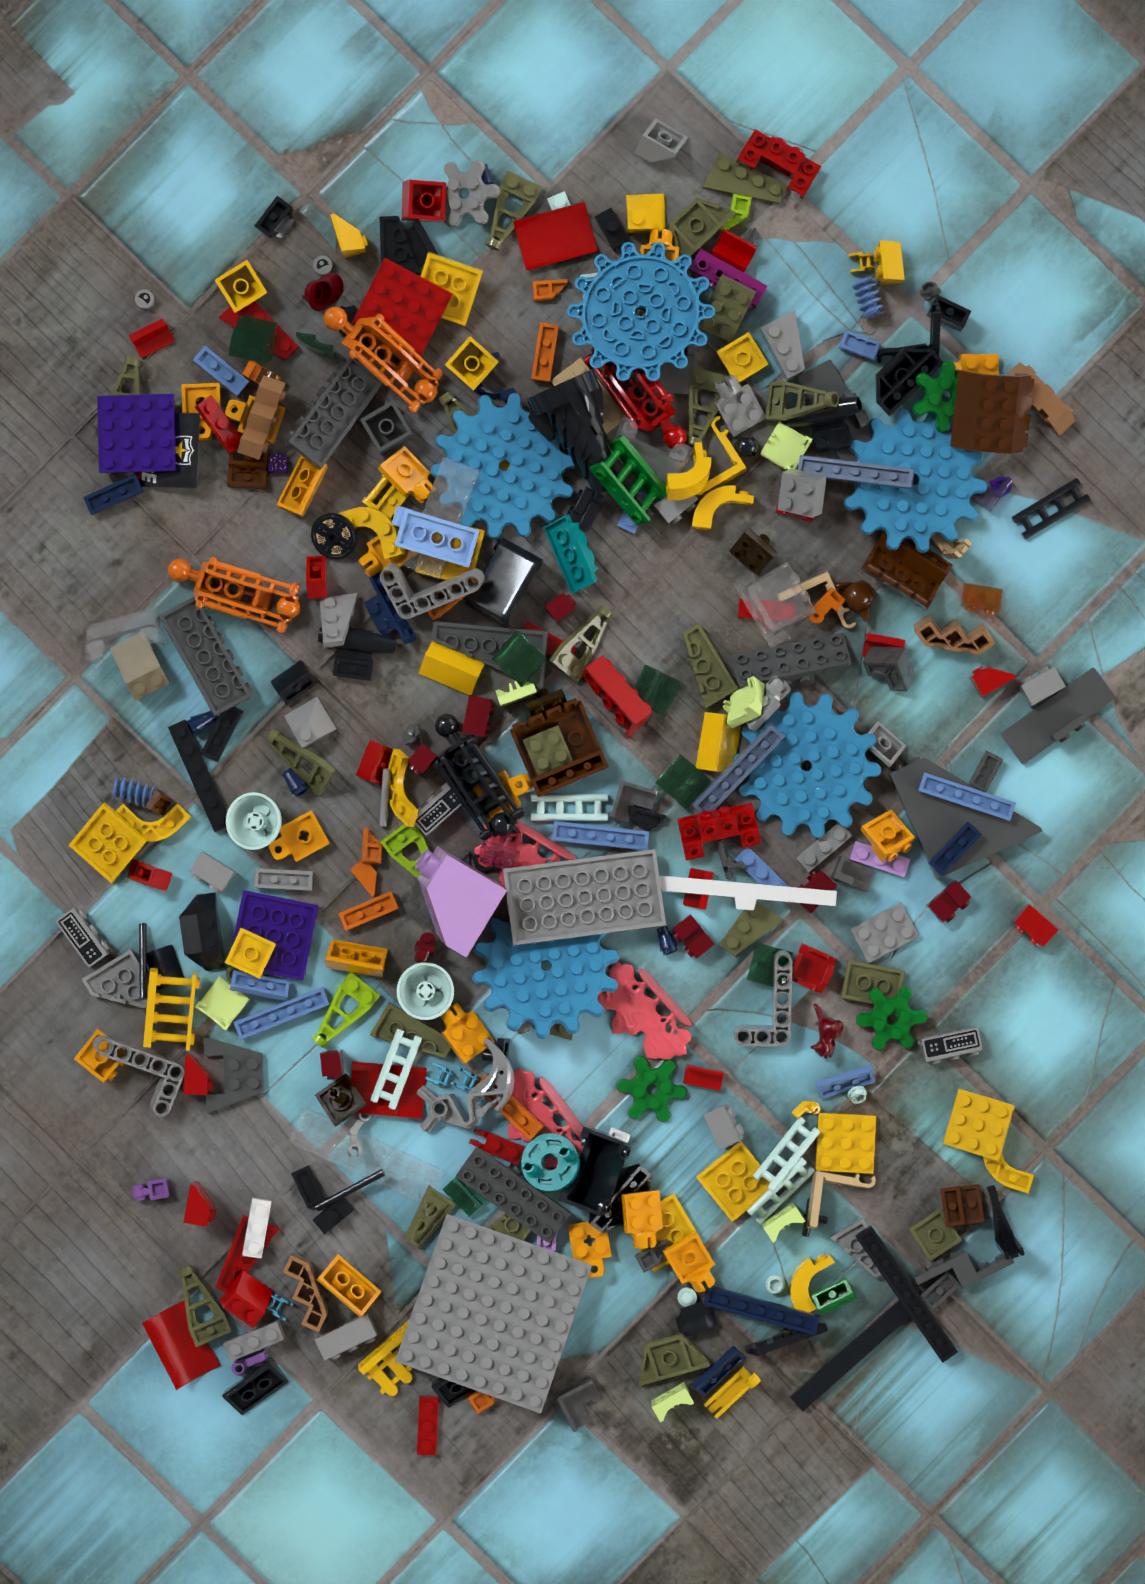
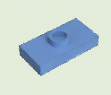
[838,329,881,361]

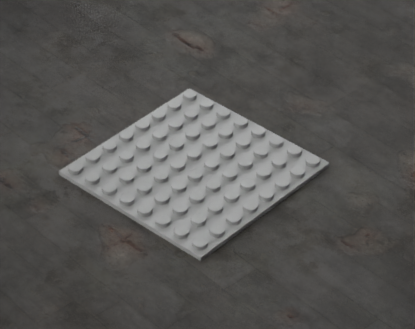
[395,1214,592,1414]

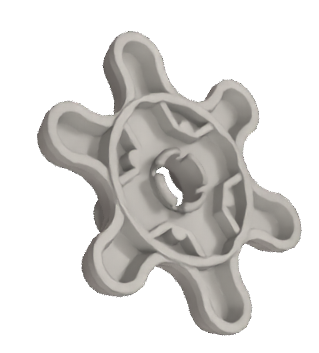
[444,160,500,227]

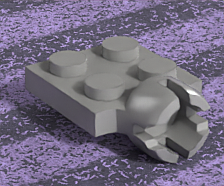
[715,375,765,437]
[746,675,791,732]

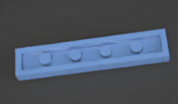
[918,772,1016,821]
[552,821,649,850]
[233,987,330,1040]

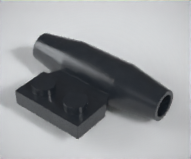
[786,396,862,453]
[318,627,396,681]

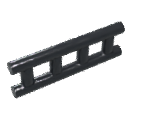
[1011,478,1090,540]

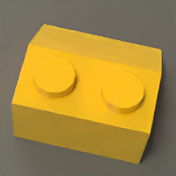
[215,260,267,313]
[444,336,499,391]

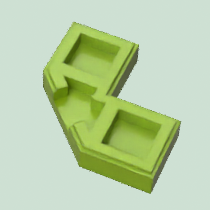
[719,194,752,231]

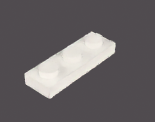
[242,1198,272,1258]

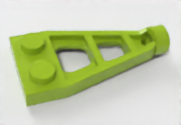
[380,824,429,878]
[312,972,381,1048]

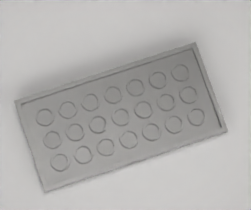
[503,849,666,946]

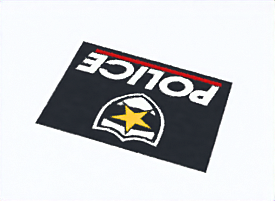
[136,413,200,488]

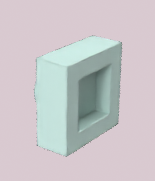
[547,191,570,211]

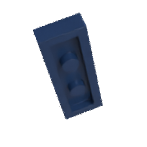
[83,474,144,515]
[928,821,982,876]
[692,1346,746,1398]

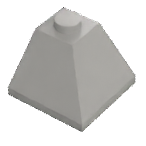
[634,118,688,162]
[284,697,337,748]

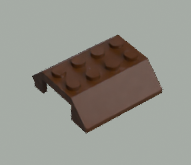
[950,370,1034,454]
[861,531,953,610]
[510,698,609,797]

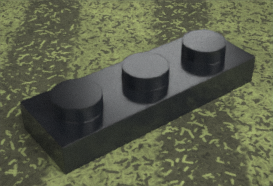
[200,707,244,763]

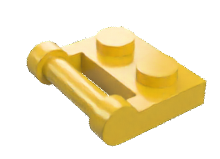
[361,474,410,518]

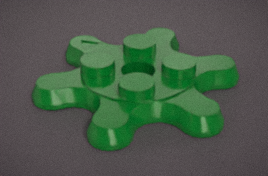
[913,360,957,433]
[856,986,928,1050]
[616,1055,688,1123]

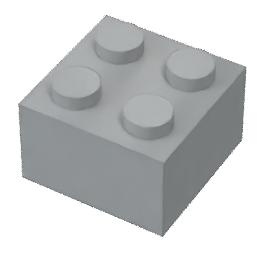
[778,469,827,518]

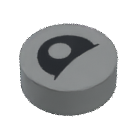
[313,256,333,276]
[135,289,155,309]

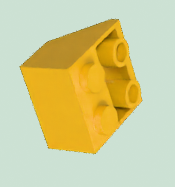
[873,240,905,286]

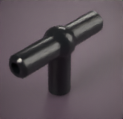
[802,1198,828,1237]

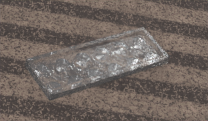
[404,457,480,579]

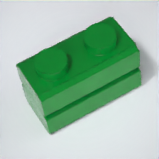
[811,1278,857,1315]

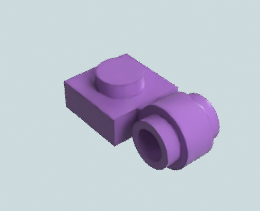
[131,1177,170,1201]
[232,1349,268,1376]

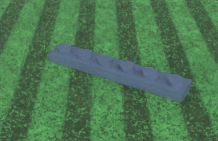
[798,455,914,489]
[692,723,785,813]

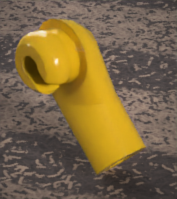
[791,1100,821,1119]

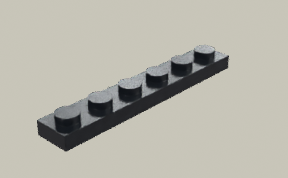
[168,720,227,832]

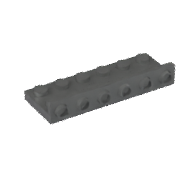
[283,357,383,470]
[158,597,253,717]

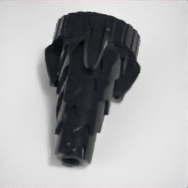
[527,369,618,495]

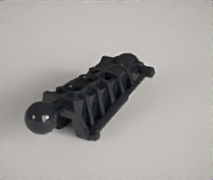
[432,714,526,841]

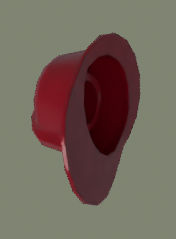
[302,273,344,311]

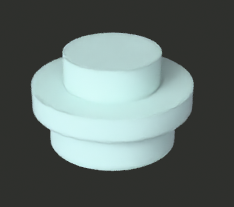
[847,1086,867,1104]
[765,1275,785,1294]
[677,1287,697,1307]

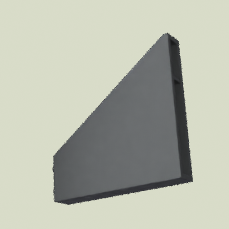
[888,756,1042,879]

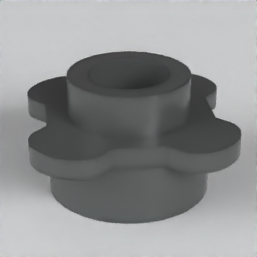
[920,281,941,301]

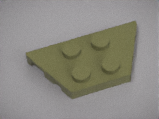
[669,198,736,257]
[639,1333,710,1386]

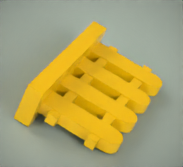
[358,1320,420,1396]

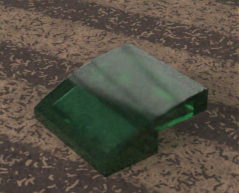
[296,332,336,359]
[492,631,547,686]
[634,665,682,716]
[655,754,711,809]
[746,942,793,987]
[442,1176,487,1217]

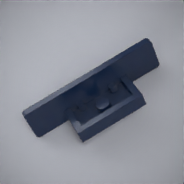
[364,573,417,645]

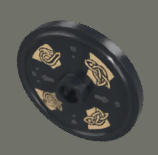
[311,513,358,560]

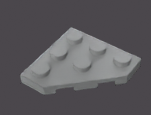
[81,949,158,1008]

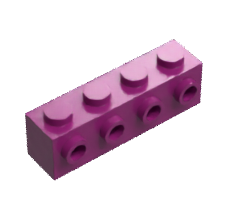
[689,249,767,309]

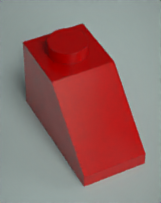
[306,556,328,599]
[969,666,1016,697]
[127,859,172,891]
[183,1054,213,1095]

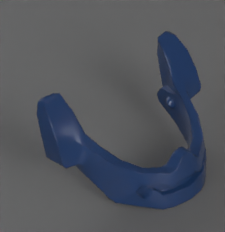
[474,352,516,400]

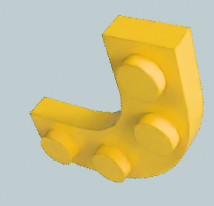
[338,507,404,559]
[388,749,418,827]
[116,803,191,842]
[983,1149,1034,1194]

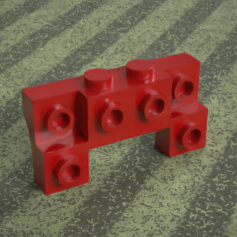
[736,129,821,200]
[677,802,761,861]

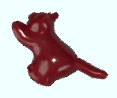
[810,1003,844,1059]

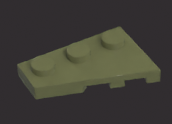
[719,901,783,956]
[404,1185,456,1249]

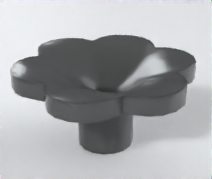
[402,723,422,745]

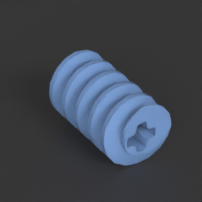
[852,275,885,319]
[112,776,155,808]

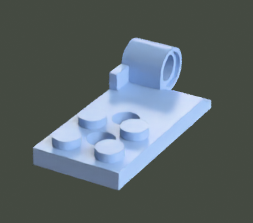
[392,506,480,567]

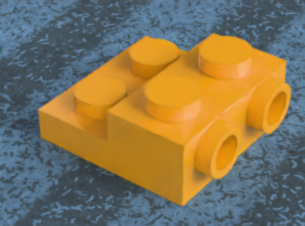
[860,809,915,862]
[74,1028,125,1083]

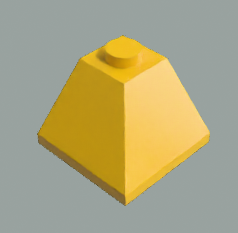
[626,193,666,234]
[331,214,368,259]

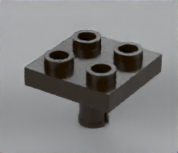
[729,528,778,576]
[526,689,567,716]
[315,1073,367,1127]

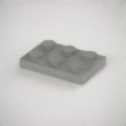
[850,902,919,963]

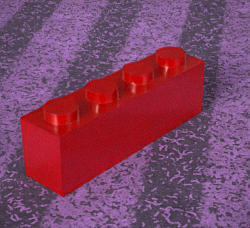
[582,655,652,739]

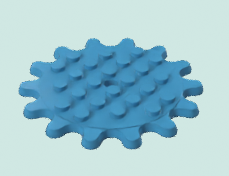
[567,242,715,381]
[431,393,575,539]
[843,408,987,553]
[733,692,881,839]
[472,918,620,1039]

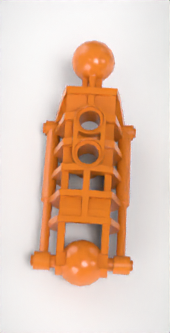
[323,306,444,413]
[168,556,300,633]

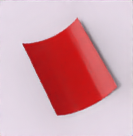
[513,202,598,271]
[351,1061,427,1119]
[142,1300,220,1391]

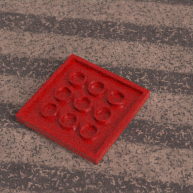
[351,258,453,362]

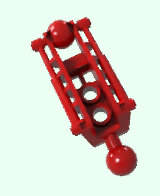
[583,347,687,450]

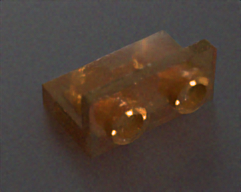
[961,583,1003,615]

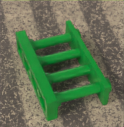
[589,435,667,526]

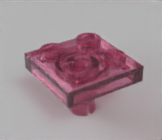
[479,835,520,871]

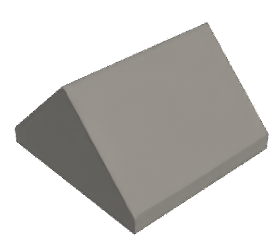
[866,721,906,768]

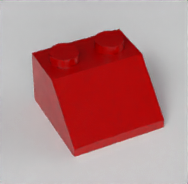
[401,179,446,222]
[183,1181,216,1227]
[219,1270,273,1328]

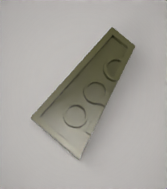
[369,1002,451,1058]

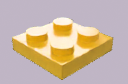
[716,332,769,383]
[225,928,276,979]

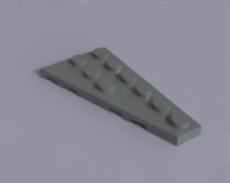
[432,621,548,689]

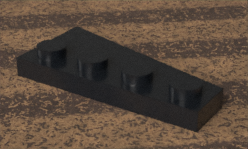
[744,1322,828,1356]

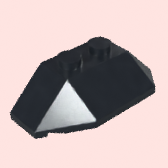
[875,348,943,416]
[179,892,226,971]
[588,1163,652,1233]

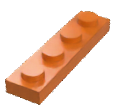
[476,1073,544,1141]

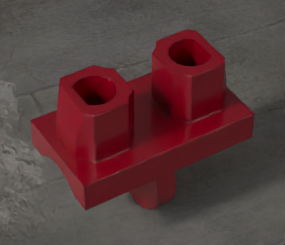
[414,932,436,963]

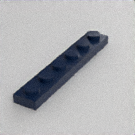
[704,1286,820,1335]

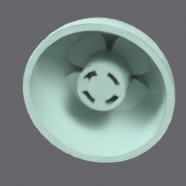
[226,792,282,850]
[397,962,454,1020]

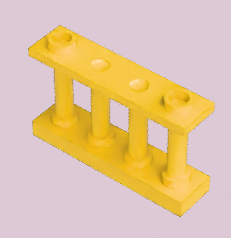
[143,968,200,1051]

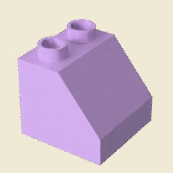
[415,846,507,957]

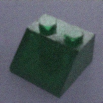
[229,314,277,364]

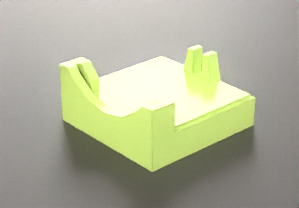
[759,421,813,471]
[723,676,765,728]
[496,681,537,707]
[195,976,250,1030]
[762,1203,805,1242]
[651,1382,694,1422]

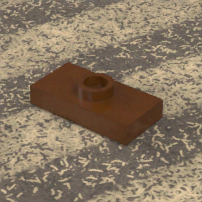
[145,790,172,815]

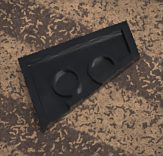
[379,216,420,274]

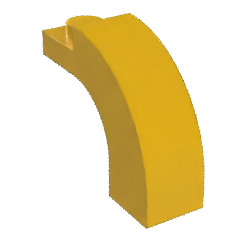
[665,442,711,501]
[691,485,754,531]
[789,1253,835,1312]

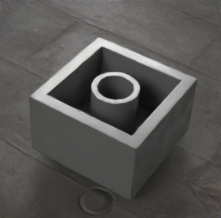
[360,400,413,455]

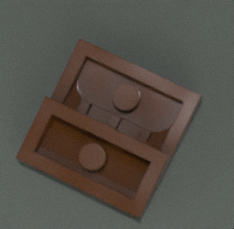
[227,447,269,490]
[940,1184,985,1227]

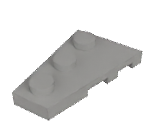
[320,593,358,648]
[830,1218,881,1278]

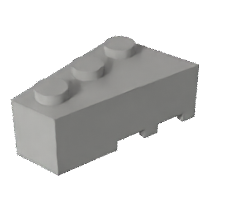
[760,310,805,382]

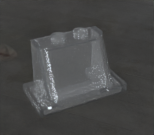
[733,562,816,648]

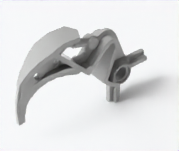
[416,1038,514,1133]

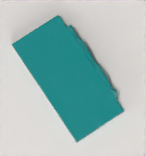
[543,514,599,594]

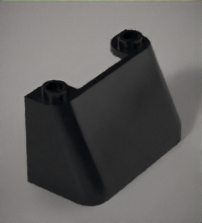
[464,538,543,627]
[558,1126,631,1216]

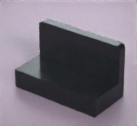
[404,220,438,267]
[271,660,318,705]
[147,944,184,990]

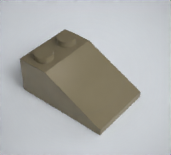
[109,631,171,701]

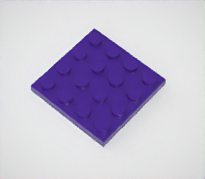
[97,394,176,473]
[228,890,319,981]

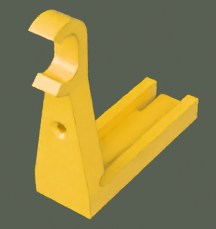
[696,416,746,499]
[703,1366,761,1419]

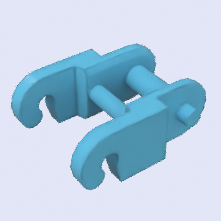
[425,1062,454,1087]
[451,1067,480,1092]
[267,1294,294,1321]

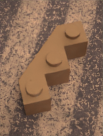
[1007,362,1076,436]
[238,376,287,460]
[914,614,995,655]
[283,1253,329,1333]

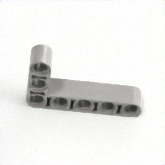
[380,563,485,619]
[734,950,792,1047]
[93,1035,185,1117]

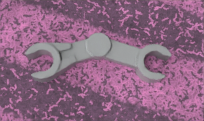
[347,1113,371,1157]

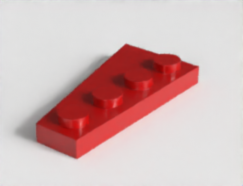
[218,301,299,360]
[215,1215,279,1291]

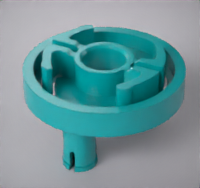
[521,1133,580,1192]

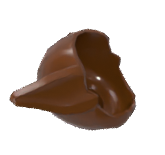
[835,580,876,622]

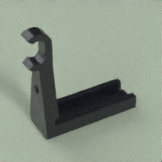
[877,303,941,363]
[986,1185,1025,1260]

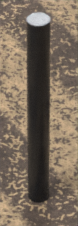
[139,923,147,1000]
[315,1169,385,1211]

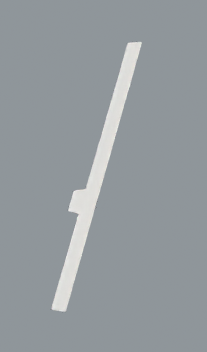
[659,876,837,910]

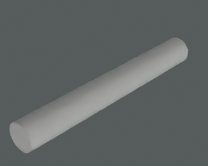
[379,768,391,826]

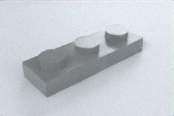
[796,823,852,873]
[254,868,313,890]

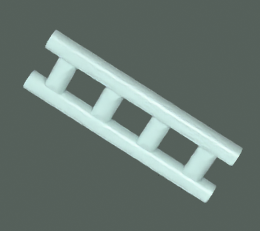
[531,794,608,821]
[370,1028,422,1110]
[752,1117,820,1192]
[747,1157,815,1225]

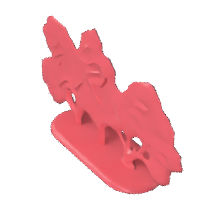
[474,820,577,888]
[598,962,691,1060]
[508,1068,585,1169]

